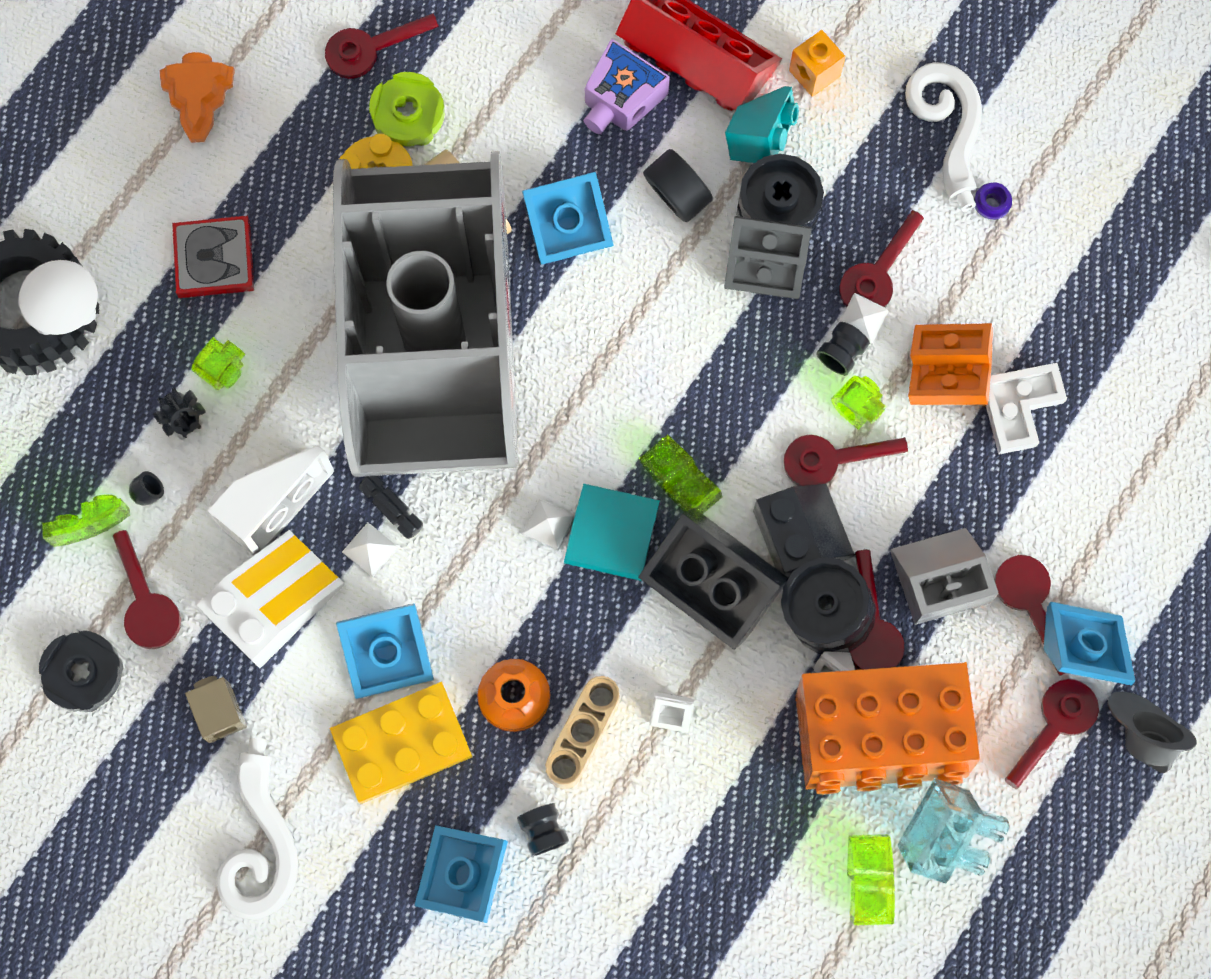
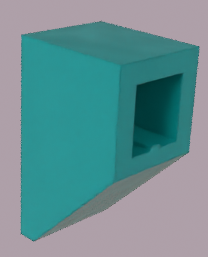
[725,86,799,163]

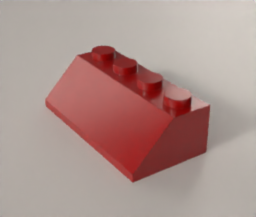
[615,0,782,111]

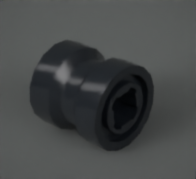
[816,322,870,376]
[517,803,569,857]

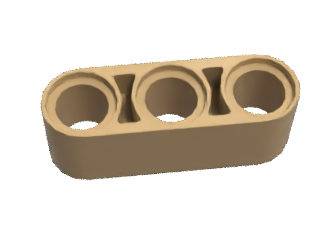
[545,676,620,789]

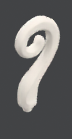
[905,62,982,211]
[217,738,298,920]

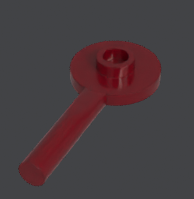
[325,13,439,79]
[839,210,924,308]
[784,435,908,486]
[112,530,181,649]
[849,549,904,670]
[994,555,1066,676]
[1005,679,1099,789]

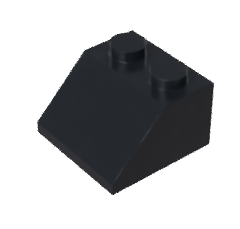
[753,484,855,578]

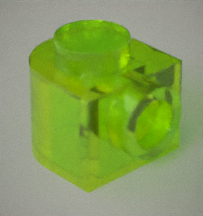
[191,337,246,390]
[831,375,887,430]

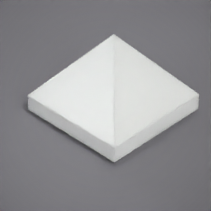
[840,293,889,344]
[523,499,575,551]
[342,522,398,577]
[813,651,855,673]
[649,692,695,733]

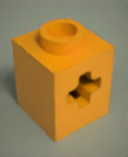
[789,29,845,97]

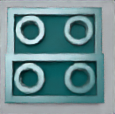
[564,483,660,581]

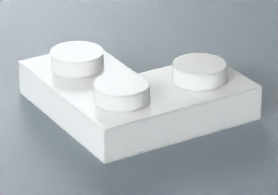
[986,363,1067,454]

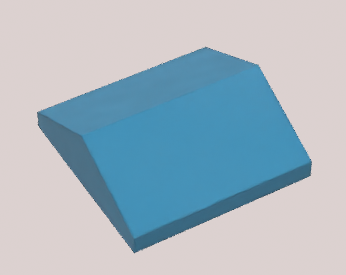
[522,172,614,265]
[1043,602,1135,686]
[336,603,434,699]
[414,825,508,923]

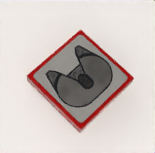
[172,216,254,298]

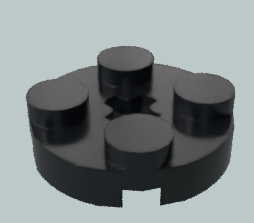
[39,631,123,712]

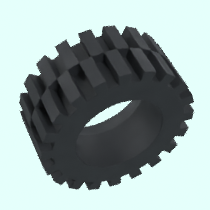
[0,229,99,375]

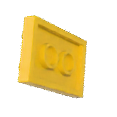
[329,681,473,805]

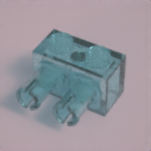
[897,778,1009,884]

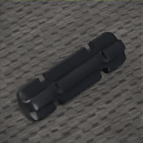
[359,476,423,539]

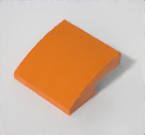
[908,323,993,405]

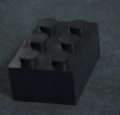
[638,508,788,650]

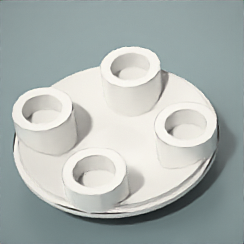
[19,260,98,335]

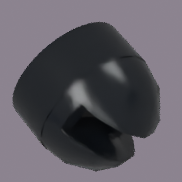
[129,471,164,506]

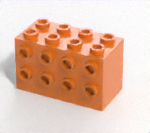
[795,662,980,795]

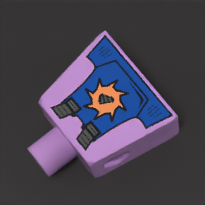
[584,39,670,134]

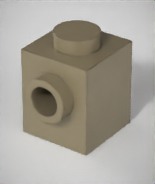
[185,676,247,743]

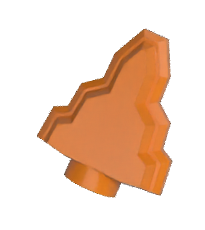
[159,52,235,143]

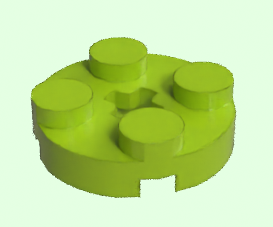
[369,72,445,146]

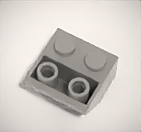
[890,528,999,625]

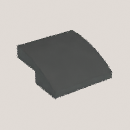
[724,216,812,299]

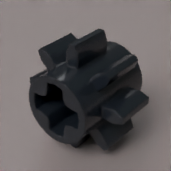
[153,388,206,438]

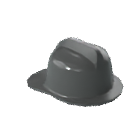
[1107,691,1197,773]

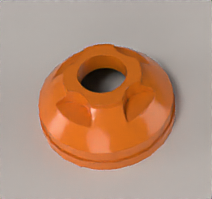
[477,659,550,732]

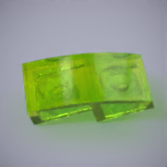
[639,434,723,514]
[42,495,130,547]
[847,834,895,925]

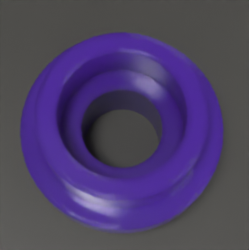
[974,182,1012,220]

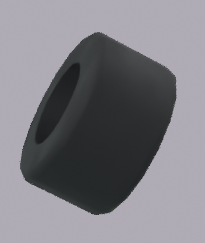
[643,149,713,222]

